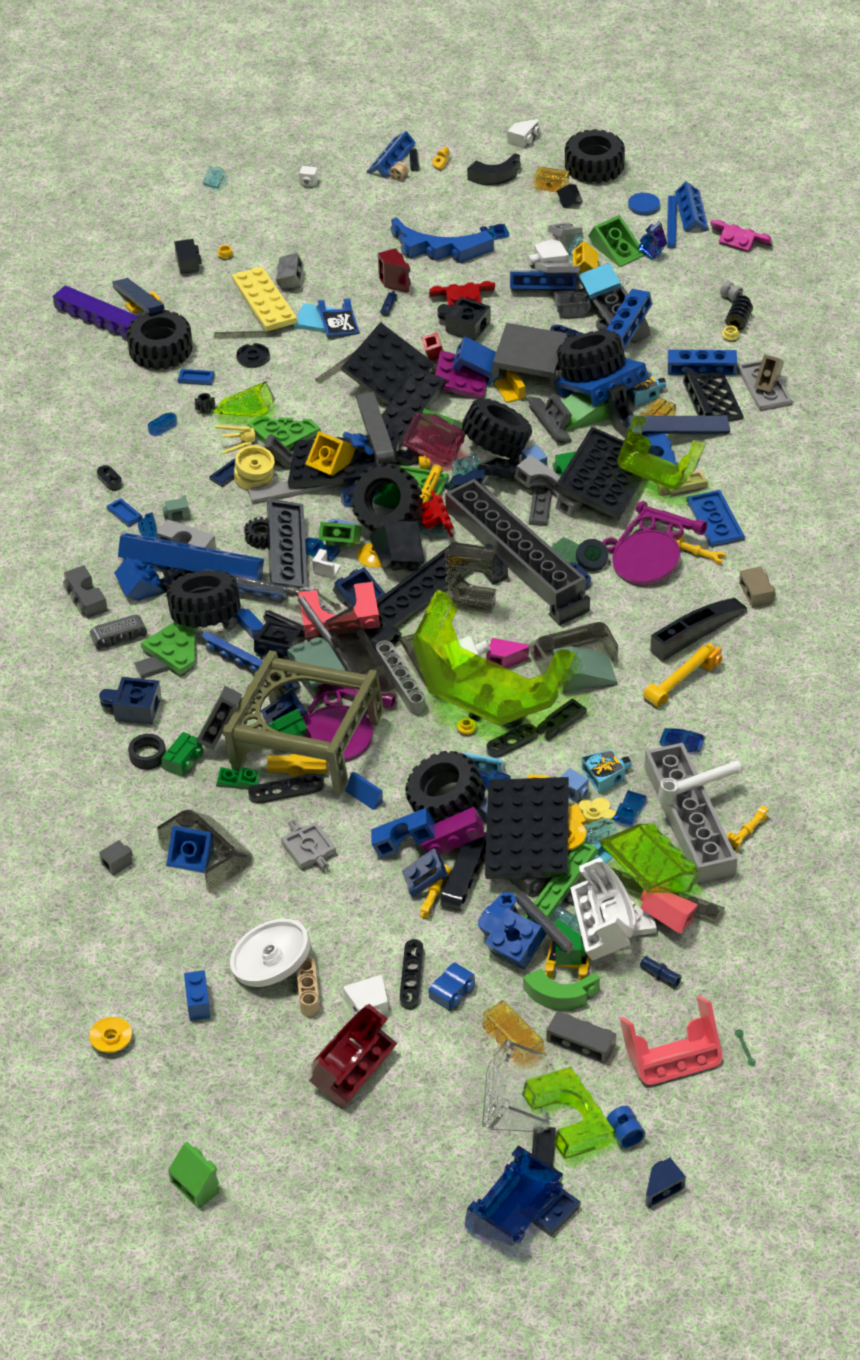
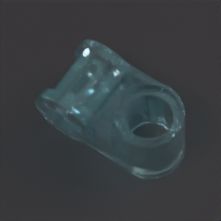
[452,453,481,477]

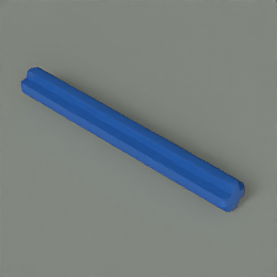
[667,195,677,248]

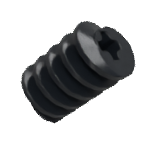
[725,295,753,330]

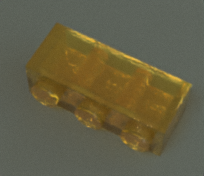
[482,1000,544,1065]

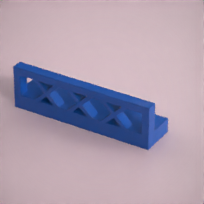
[367,131,416,178]
[675,181,709,232]

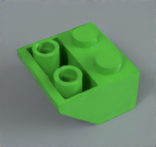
[168,1142,219,1209]

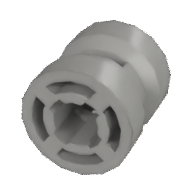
[720,281,744,301]

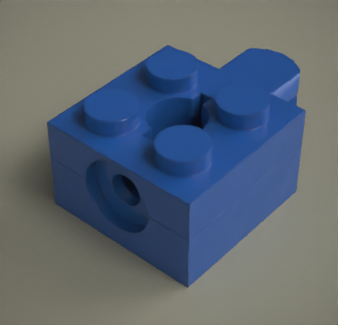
[478,908,546,969]

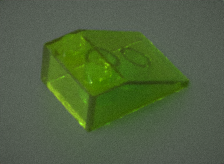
[214,381,275,417]

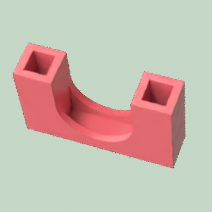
[298,582,380,638]

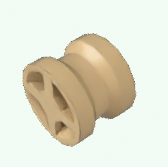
[389,161,409,181]

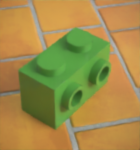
[319,522,362,547]

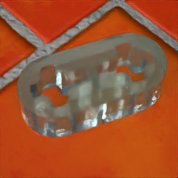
[584,818,616,844]

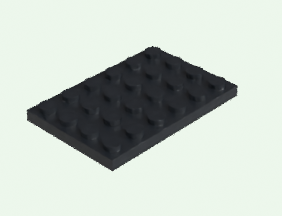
[554,426,656,520]
[288,432,400,488]
[485,777,569,879]

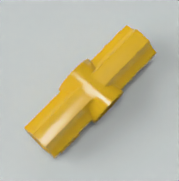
[267,754,328,777]

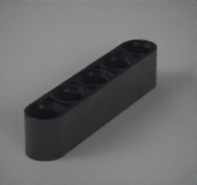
[440,832,486,911]

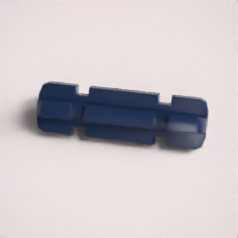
[380,291,397,316]

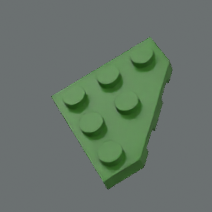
[247,416,321,450]
[141,622,195,675]

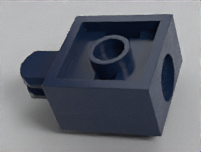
[99,677,162,724]

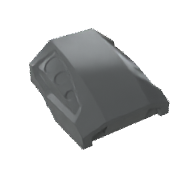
[553,288,591,318]

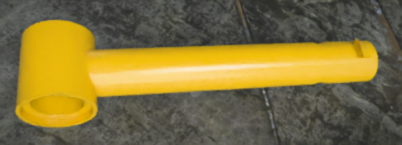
[643,643,716,708]

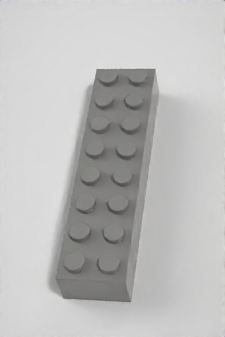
[645,743,737,884]

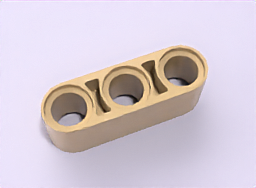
[297,957,319,1017]

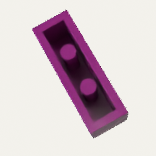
[421,807,485,855]

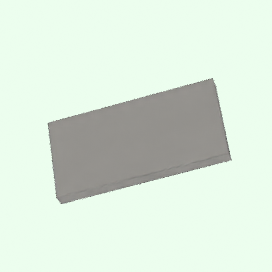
[737,360,793,411]

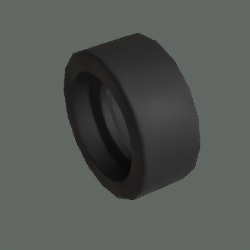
[128,734,166,770]

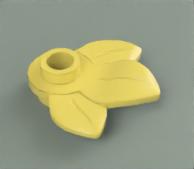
[579,798,617,825]

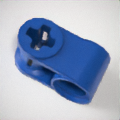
[482,892,517,918]

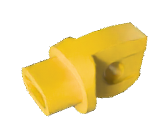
[432,146,450,170]

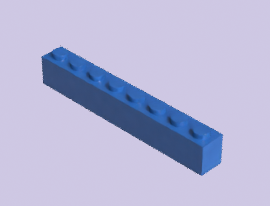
[118,533,264,583]

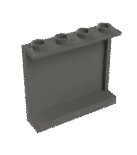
[492,323,567,387]

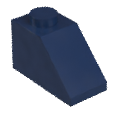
[645,1157,686,1208]

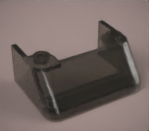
[325,607,396,692]
[529,622,618,685]
[157,810,253,893]

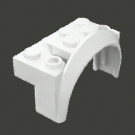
[570,857,636,961]

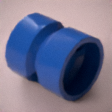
[606,1105,645,1148]

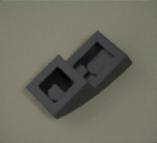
[397,445,428,465]

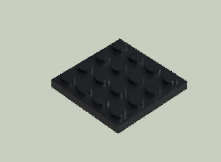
[340,322,435,406]

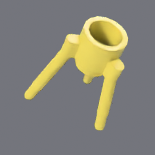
[215,425,255,454]

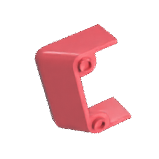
[619,996,722,1085]

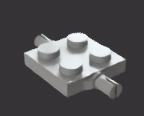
[281,819,336,870]

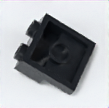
[254,620,303,660]

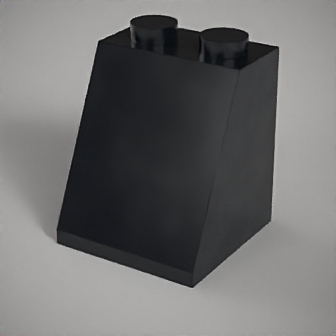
[369,521,425,571]

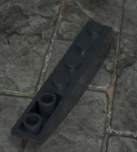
[650,597,747,661]

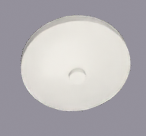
[230,919,311,987]

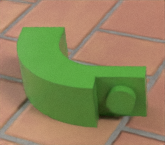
[523,968,600,1010]

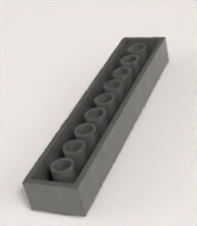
[445,479,586,609]

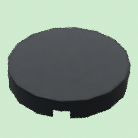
[236,343,270,368]

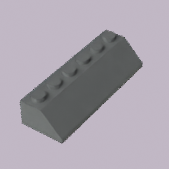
[577,263,651,343]

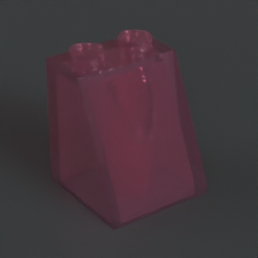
[402,413,465,465]

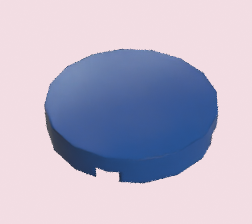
[628,192,660,216]

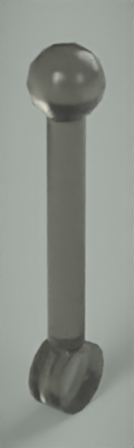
[313,589,341,610]

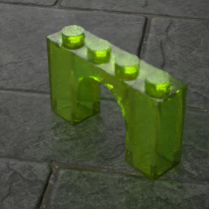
[522,1066,614,1160]

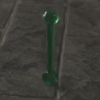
[735,1029,756,1066]

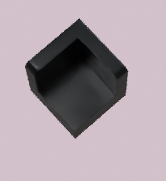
[556,184,583,208]

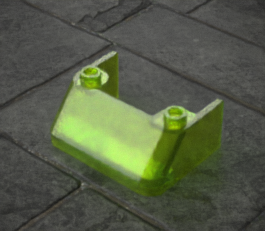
[617,415,706,489]

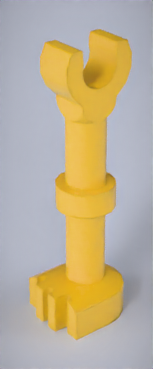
[675,535,726,565]
[727,805,769,852]
[420,864,452,919]

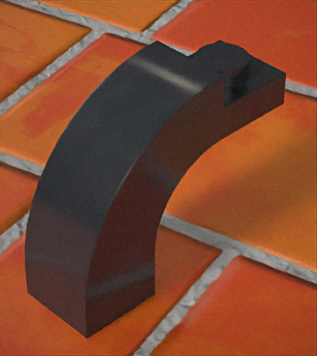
[467,153,521,185]
[606,383,648,446]

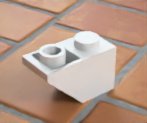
[508,119,540,148]

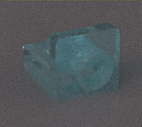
[202,166,227,189]

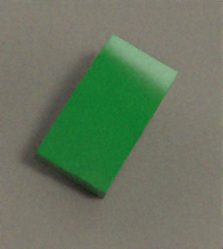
[216,766,260,789]

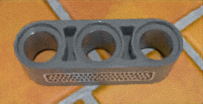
[90,615,147,650]

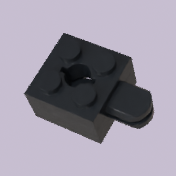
[437,297,491,341]

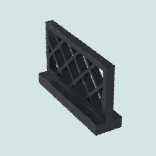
[683,369,744,421]

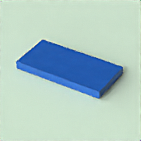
[686,490,745,547]

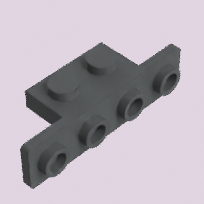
[527,394,572,442]

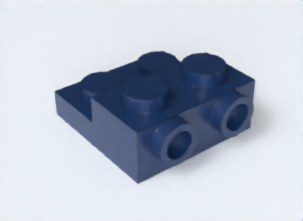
[332,567,386,610]

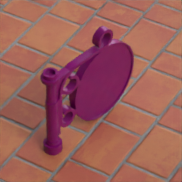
[603,501,708,585]
[302,683,396,762]

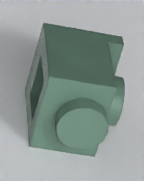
[162,495,190,522]

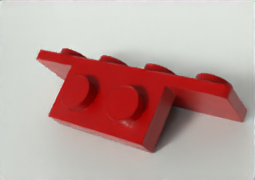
[429,281,495,307]
[419,490,454,537]

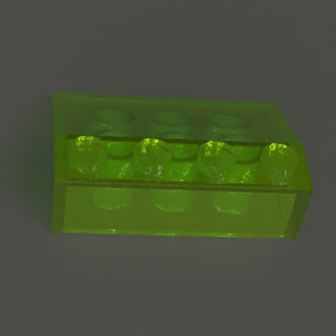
[599,823,701,893]

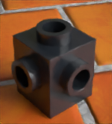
[159,568,186,593]

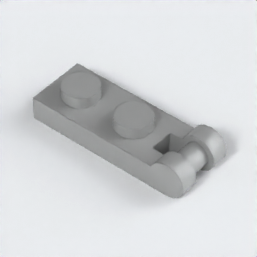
[547,222,583,238]

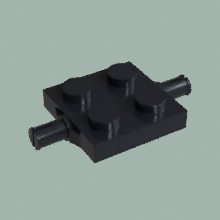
[478,457,521,479]

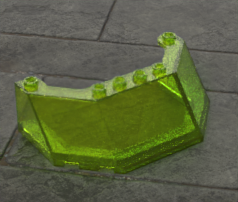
[411,589,581,726]

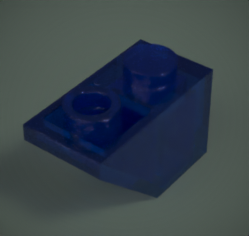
[638,221,667,260]

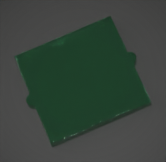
[551,536,589,563]

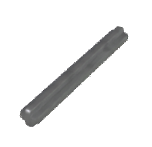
[515,892,574,953]

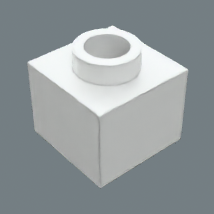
[299,166,318,187]

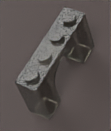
[444,542,496,614]

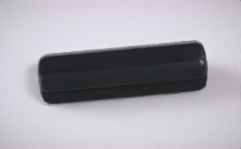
[409,148,419,171]

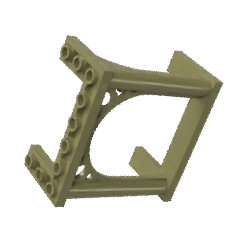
[223,650,384,794]

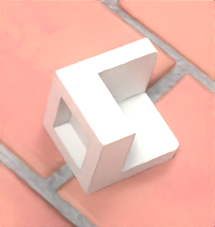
[313,549,340,578]

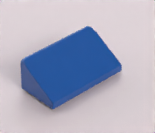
[234,609,264,639]
[345,772,383,810]

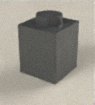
[99,840,133,876]

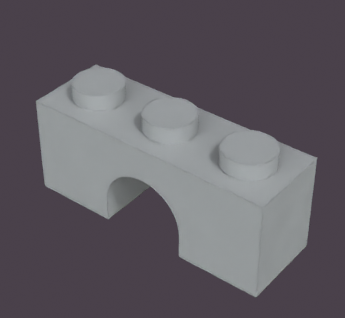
[157,519,216,549]

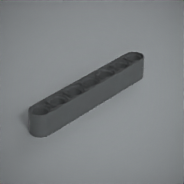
[356,392,396,464]

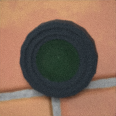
[576,539,609,571]

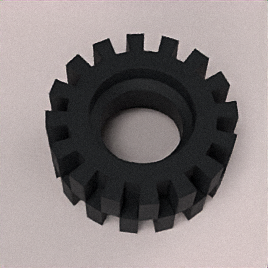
[244,517,268,548]

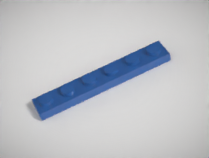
[201,631,300,690]

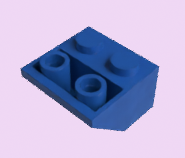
[114,557,164,601]

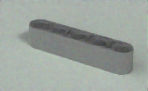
[376,641,426,715]

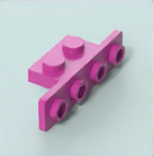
[710,220,773,252]

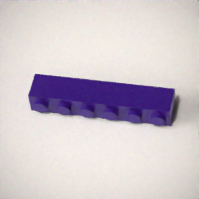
[53,285,138,339]

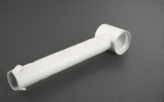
[657,760,742,805]

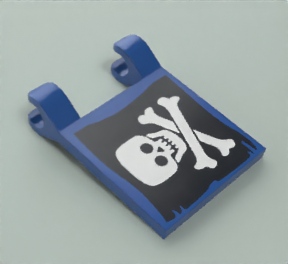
[316,298,360,337]

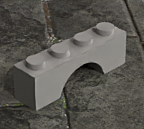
[514,455,583,516]

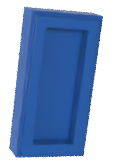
[178,369,215,385]
[106,498,143,527]

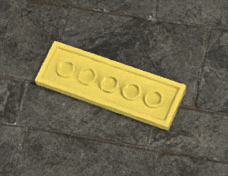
[232,266,297,332]

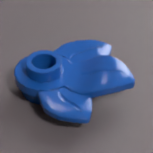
[342,432,373,456]

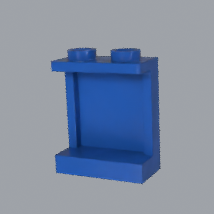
[452,336,498,386]

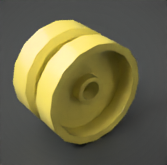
[234,445,275,490]

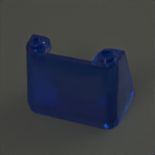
[465,1145,564,1246]

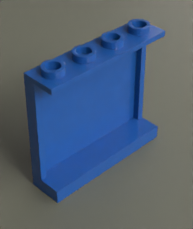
[555,358,649,406]

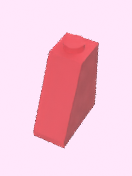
[640,885,698,934]

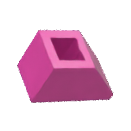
[486,638,529,669]

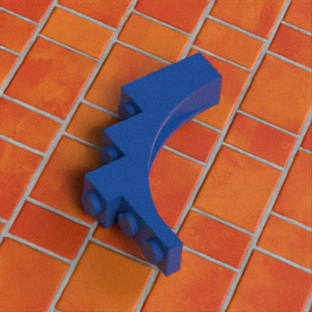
[390,218,494,263]

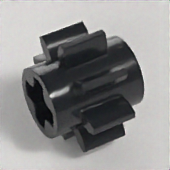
[194,393,215,414]

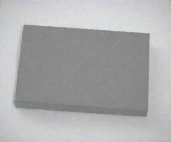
[535,262,580,273]

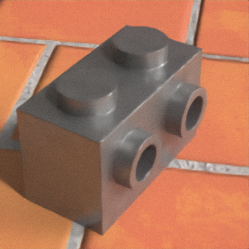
[276,253,304,290]

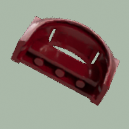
[309,1004,398,1109]

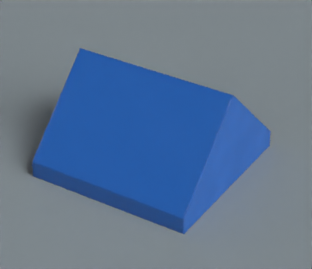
[166,825,214,873]

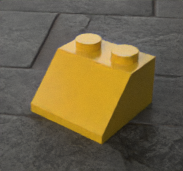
[306,431,356,476]

